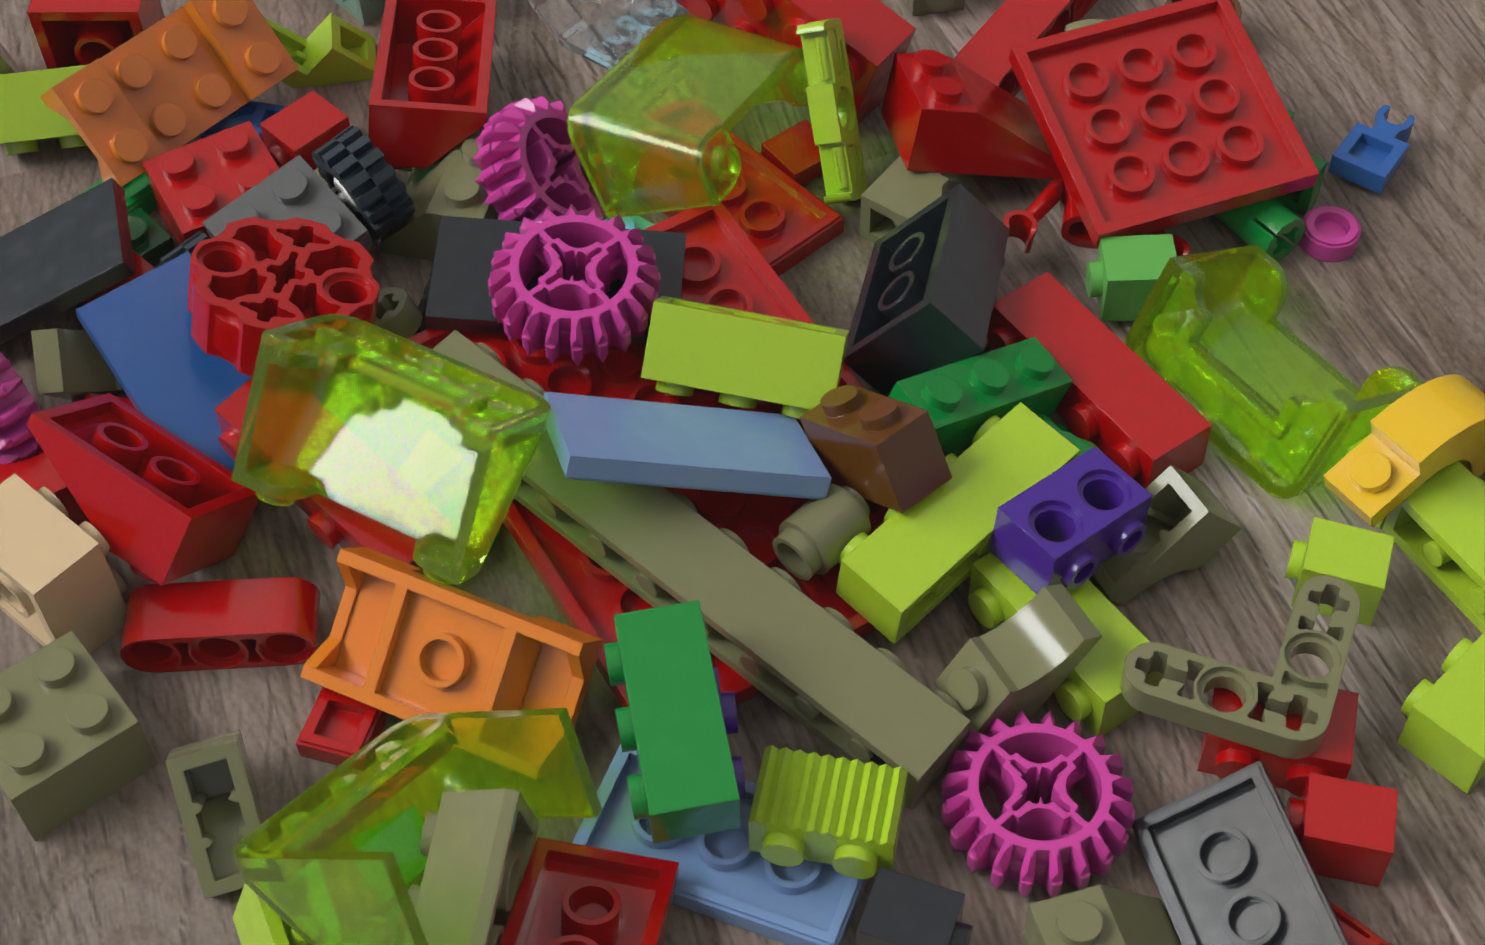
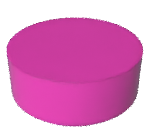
[1299,206,1361,262]

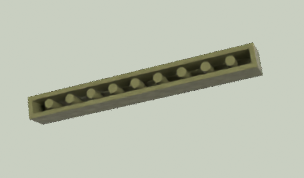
[400,330,971,809]

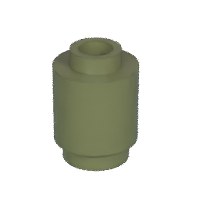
[772,484,871,580]

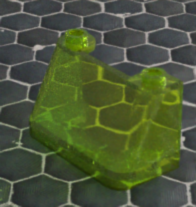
[567,14,809,219]
[1125,245,1425,499]
[231,314,551,585]

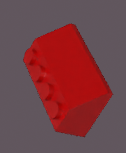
[369,0,497,170]

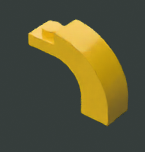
[1323,374,1485,528]

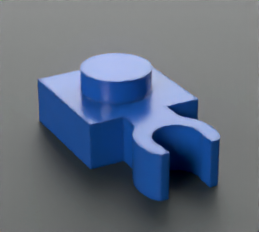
[1328,105,1415,194]

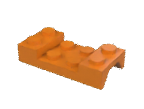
[41,0,299,187]
[300,547,603,776]

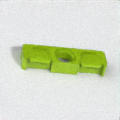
[797,18,868,204]

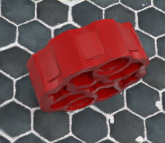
[187,217,380,381]

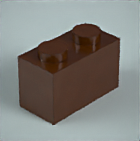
[800,384,952,513]

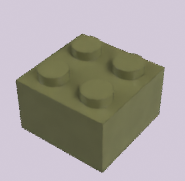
[0,630,158,841]

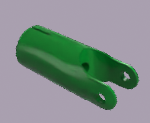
[1213,197,1305,262]

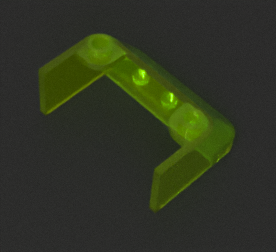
[232,708,603,945]

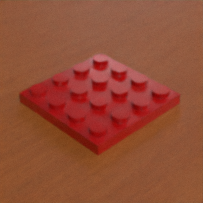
[1009,0,1319,248]

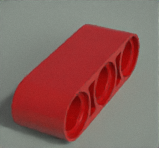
[120,577,320,673]

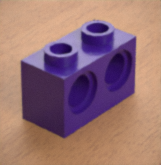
[989,446,1153,594]

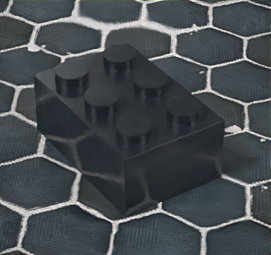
[844,183,1010,397]

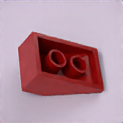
[881,49,1062,179]
[27,393,262,586]
[499,837,679,945]

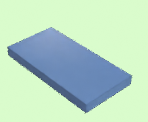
[540,392,832,499]
[572,744,868,945]

